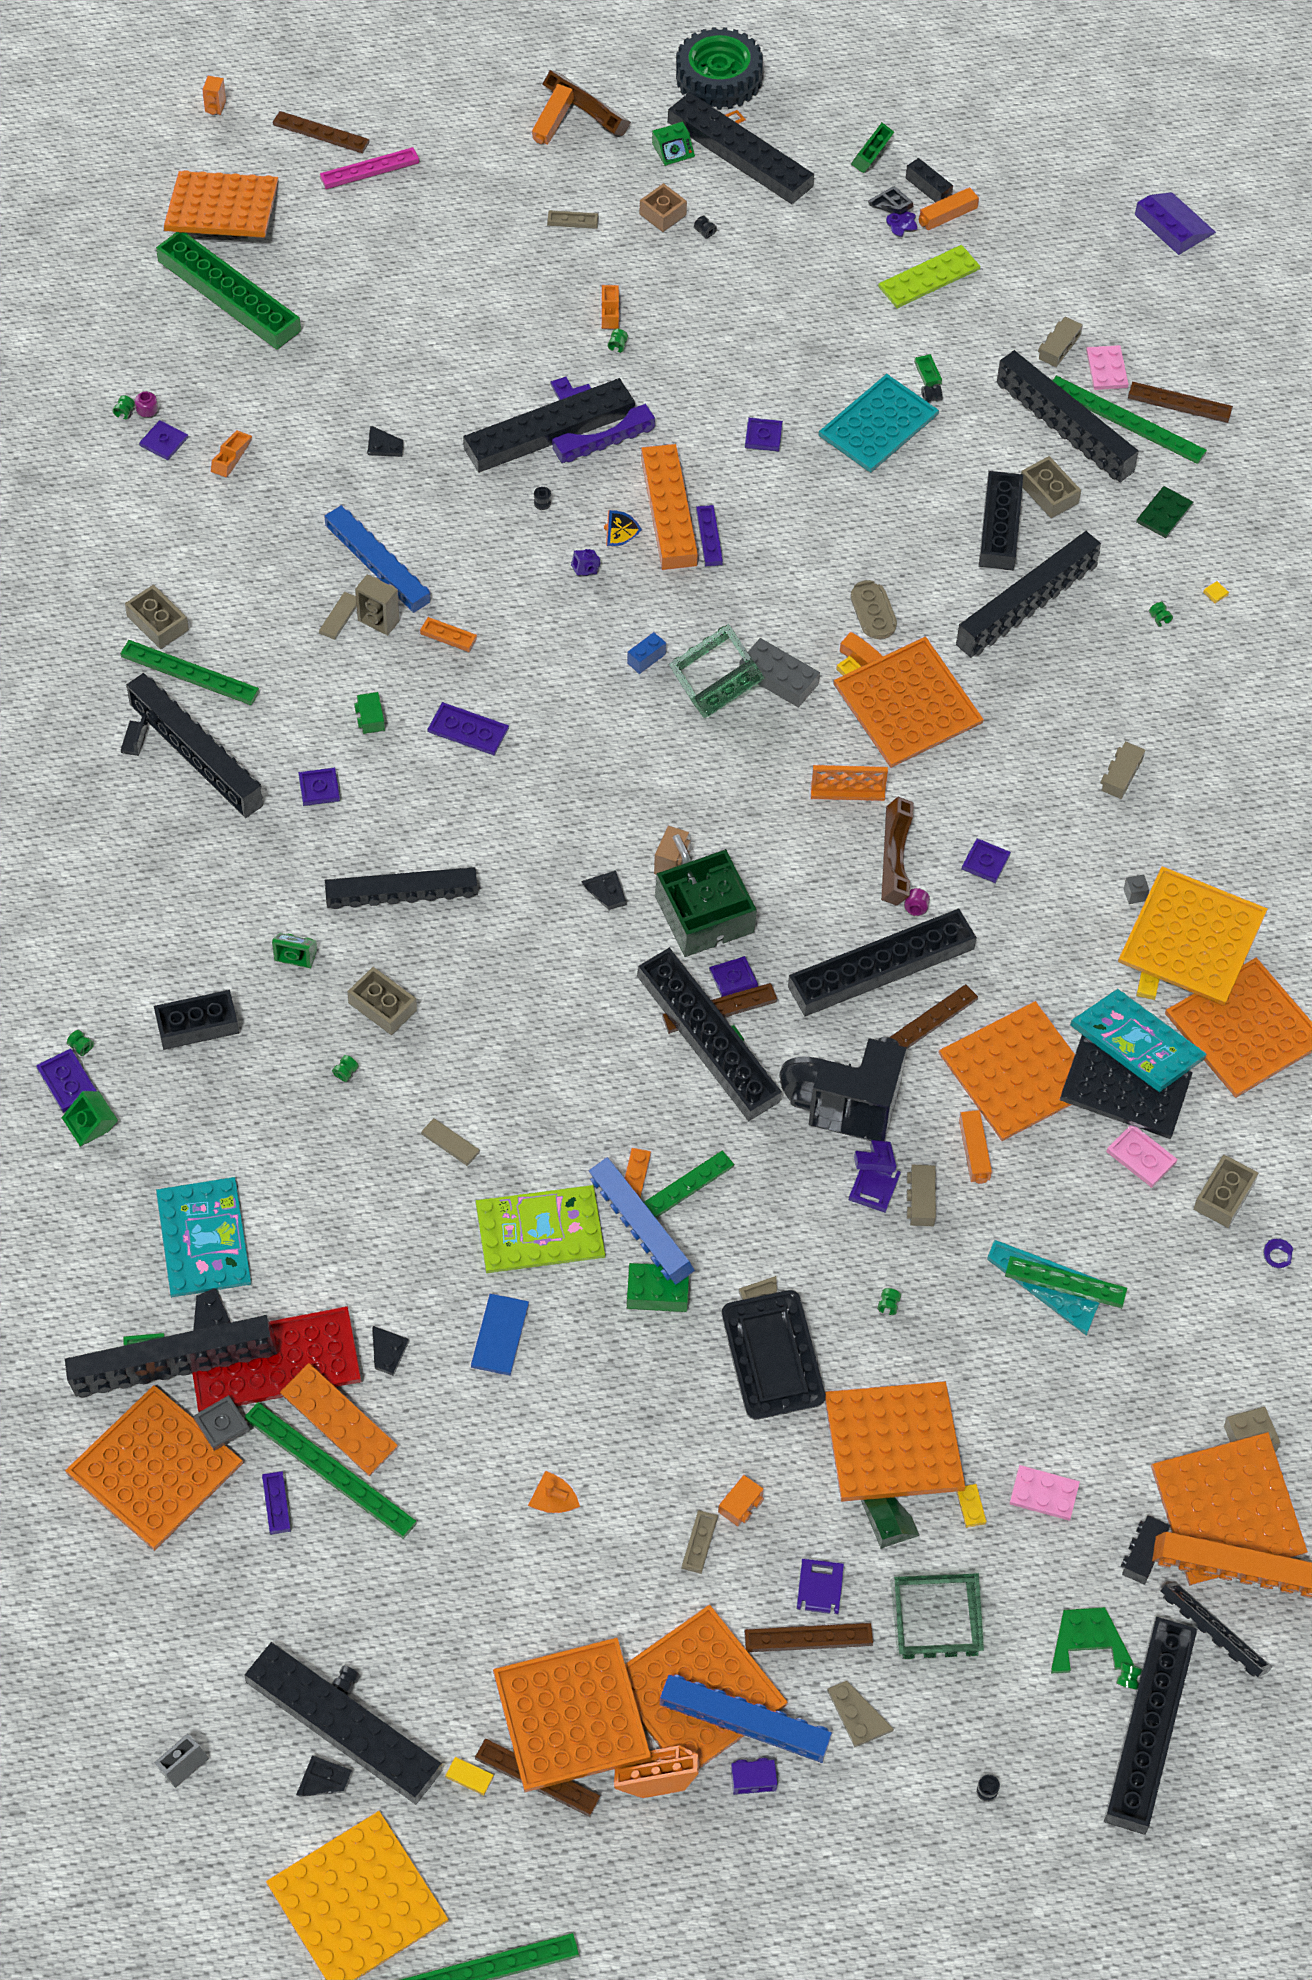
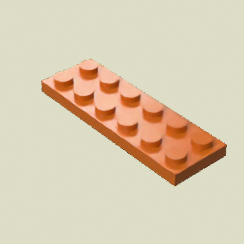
[280,1363,398,1476]

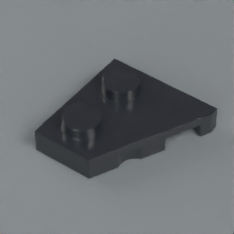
[868,186,914,215]
[367,426,404,457]
[581,870,627,910]
[193,1288,230,1330]
[296,1755,353,1797]

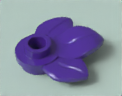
[886,211,917,237]

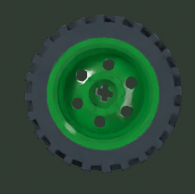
[676,27,763,110]

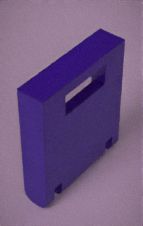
[848,1170,901,1213]
[796,1559,844,1615]

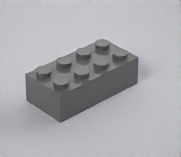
[739,638,820,708]

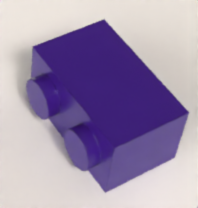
[731,1758,777,1795]

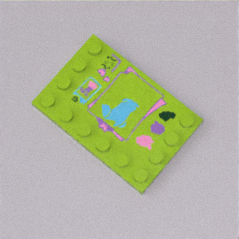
[475,1185,605,1273]

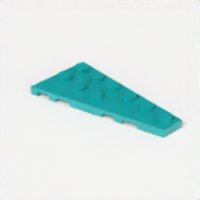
[987,1240,1102,1336]

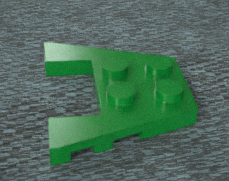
[1051,1607,1134,1674]

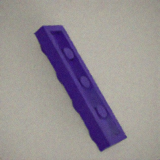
[696,505,723,567]

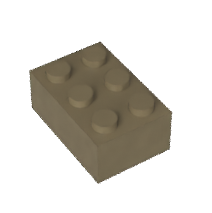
[1021,456,1081,518]
[355,574,400,636]
[125,584,189,649]
[347,967,417,1036]
[1193,1154,1259,1228]

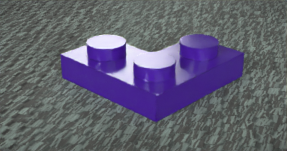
[550,377,591,400]
[854,1140,896,1172]

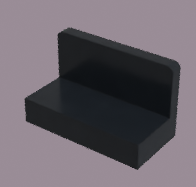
[120,715,148,756]

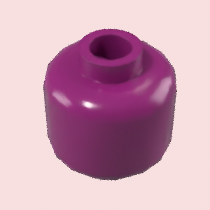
[134,391,158,417]
[904,888,930,916]

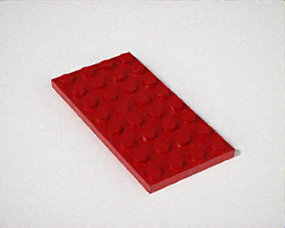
[192,1306,361,1412]

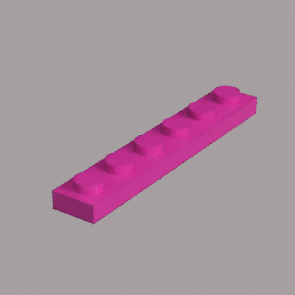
[320,147,419,189]

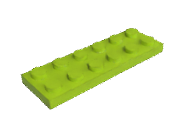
[878,244,981,308]

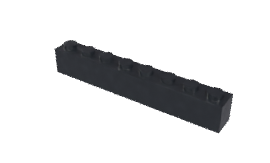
[324,867,478,909]

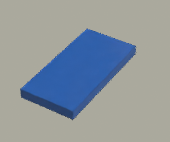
[471,1294,529,1376]

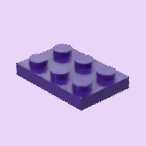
[36,1048,96,1113]

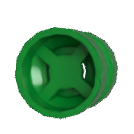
[607,329,628,353]
[112,395,135,420]
[1149,601,1173,627]
[66,1029,94,1056]
[332,1055,359,1082]
[877,1288,901,1316]
[1116,1662,1142,1690]

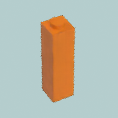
[532,84,574,145]
[918,187,979,231]
[959,1110,992,1184]

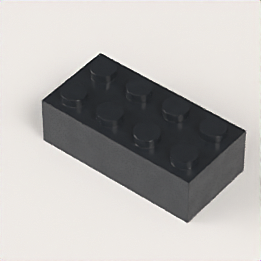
[154,989,239,1050]

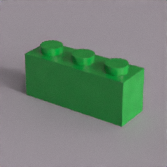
[851,122,895,173]

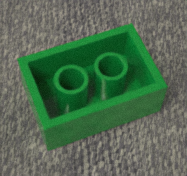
[626,1263,689,1312]

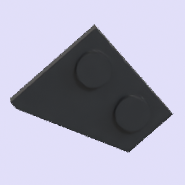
[372,1326,410,1376]

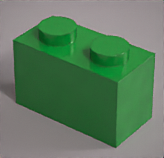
[354,692,385,734]

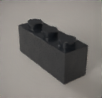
[905,158,953,203]
[1120,1515,1171,1585]

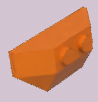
[614,1745,699,1798]

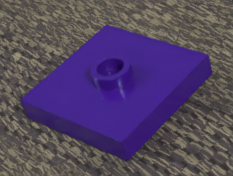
[745,417,783,451]
[139,420,188,460]
[298,767,340,806]
[961,838,1011,884]
[709,956,758,997]

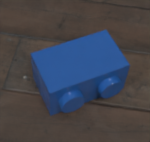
[627,632,666,674]

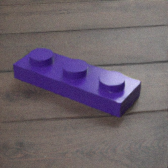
[262,1471,291,1535]

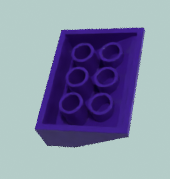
[1135,192,1216,255]

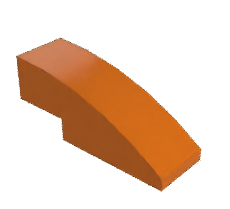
[602,285,619,329]
[211,430,252,478]
[840,631,883,667]

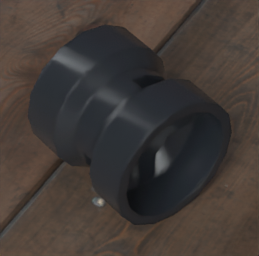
[694,215,717,239]
[921,384,943,403]
[534,486,551,510]
[332,1665,361,1696]
[976,1775,1000,1802]

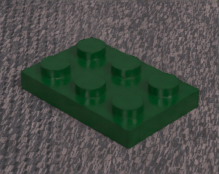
[1136,486,1194,538]

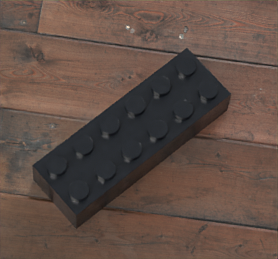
[978,471,1024,571]

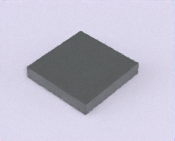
[193,1395,250,1451]

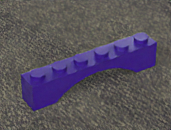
[552,403,655,464]

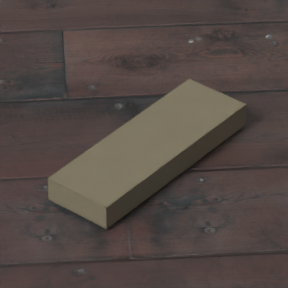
[547,210,598,229]
[319,592,357,640]
[421,1118,480,1166]
[681,1510,718,1574]

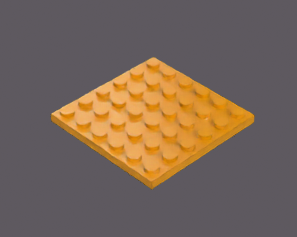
[1118,866,1268,1006]
[266,1811,449,1980]

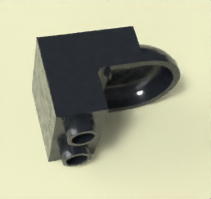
[779,1037,907,1141]

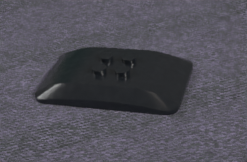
[721,1290,826,1420]

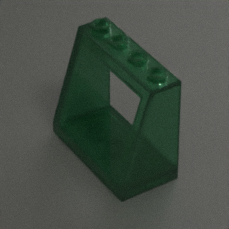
[668,624,765,718]
[890,1573,984,1659]

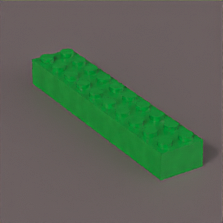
[156,232,301,350]

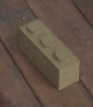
[1038,316,1083,367]
[1100,741,1145,799]
[906,1165,936,1227]

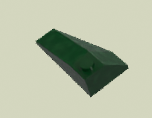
[861,1497,920,1549]

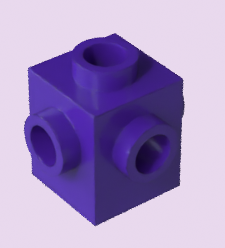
[571,549,601,576]

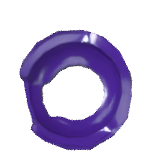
[1263,1238,1294,1269]

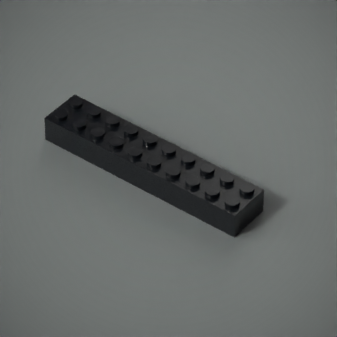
[667,92,814,205]
[996,350,1139,483]
[463,378,635,473]
[956,531,1101,658]
[126,673,263,818]
[788,908,977,1017]
[637,947,782,1122]
[64,1315,277,1398]
[1103,1616,1198,1835]
[244,1642,443,1805]

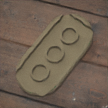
[850,580,897,640]

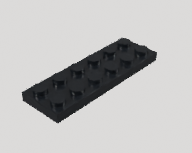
[1160,1582,1272,1677]

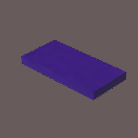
[427,702,509,756]

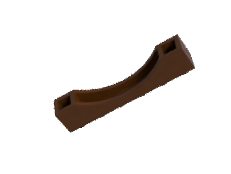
[542,70,631,136]
[881,796,914,906]

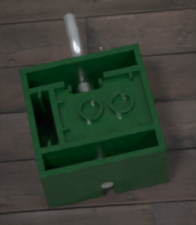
[655,834,757,957]

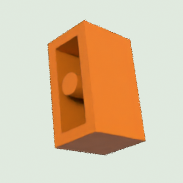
[202,75,226,115]
[718,1475,764,1526]

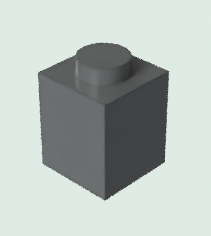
[1123,874,1150,904]

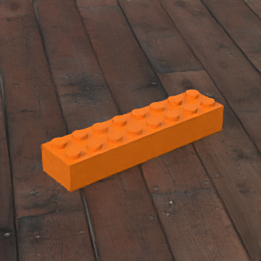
[641,444,698,570]
[1152,1532,1312,1598]

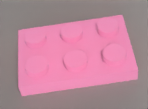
[1086,345,1129,390]
[1106,1125,1178,1188]
[1010,1465,1080,1521]

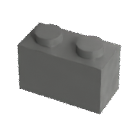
[154,1733,209,1788]

